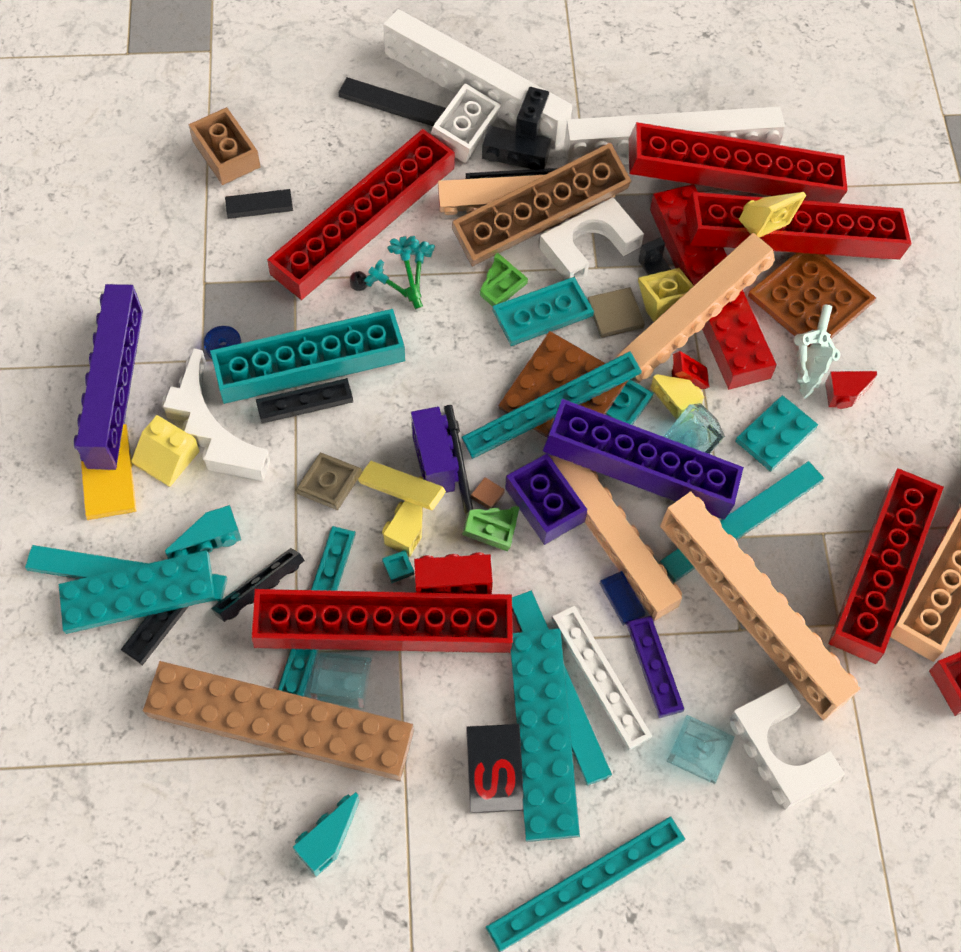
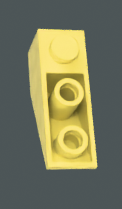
[382,476,423,557]

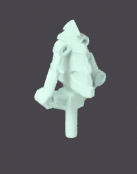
[794,304,840,399]

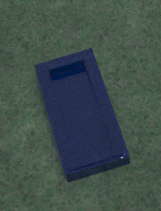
[599,571,646,626]

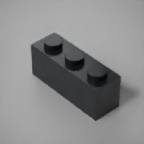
[482,125,551,169]

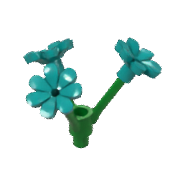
[364,236,435,310]

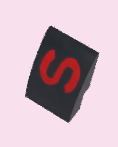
[466,724,524,814]

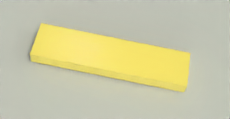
[358,461,446,510]

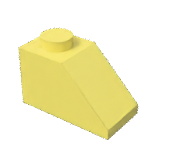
[651,374,704,422]

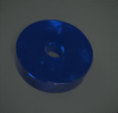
[204,326,242,359]

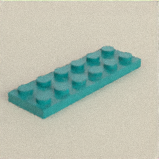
[59,550,216,634]

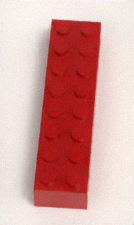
[828,468,944,664]

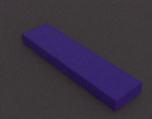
[626,616,685,718]

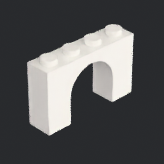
[539,197,644,281]
[730,683,845,810]

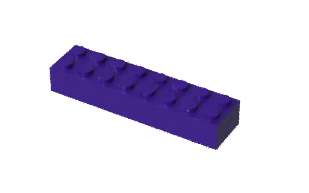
[74,284,143,470]
[543,399,744,520]

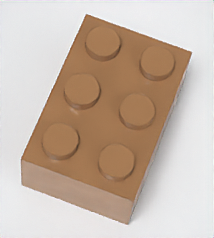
[188,107,261,185]

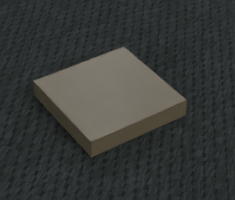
[588,287,645,338]
[296,452,362,510]

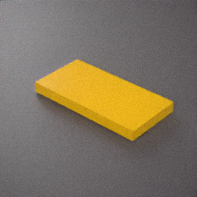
[81,424,137,520]

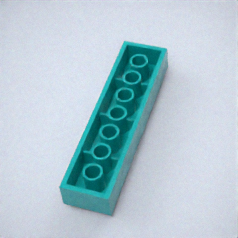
[210,309,405,404]

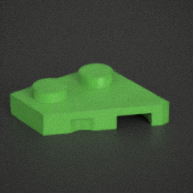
[480,253,528,307]
[462,506,520,551]

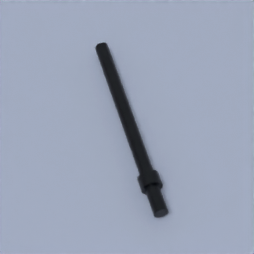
[444,405,473,519]

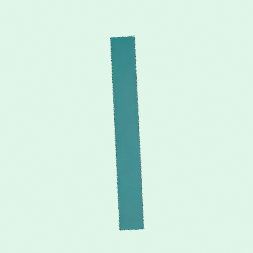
[461,351,642,459]
[659,461,824,583]
[277,526,356,696]
[25,545,228,602]
[512,590,612,786]
[485,816,686,952]

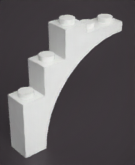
[162,349,270,482]

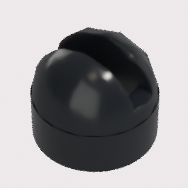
[350,271,367,291]

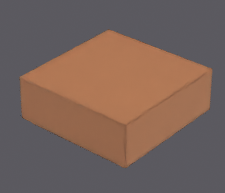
[471,477,505,509]

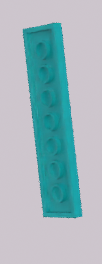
[511,628,580,842]

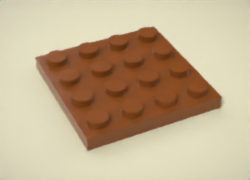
[748,253,876,347]
[498,331,628,437]

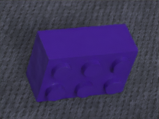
[411,406,459,493]
[505,453,588,545]

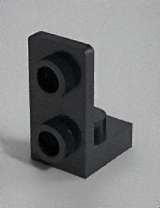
[516,87,549,141]
[638,237,671,275]

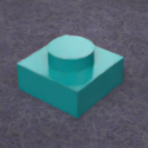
[382,550,415,584]

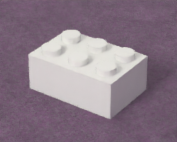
[431,84,501,163]

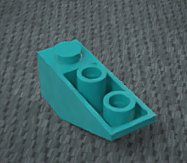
[165,505,241,559]
[293,792,360,877]

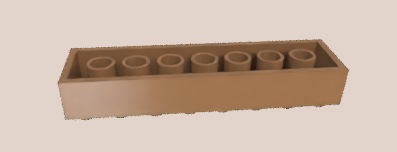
[452,142,632,267]

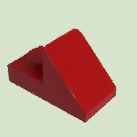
[672,351,710,389]

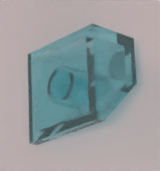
[663,403,725,454]
[666,715,735,784]

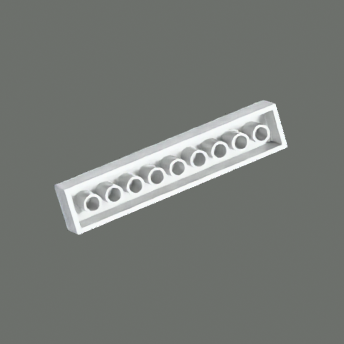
[383,9,572,149]
[564,107,785,165]

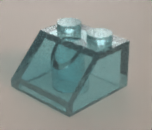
[310,652,372,708]

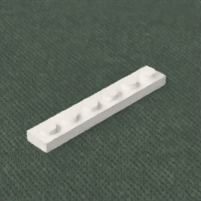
[552,606,652,751]

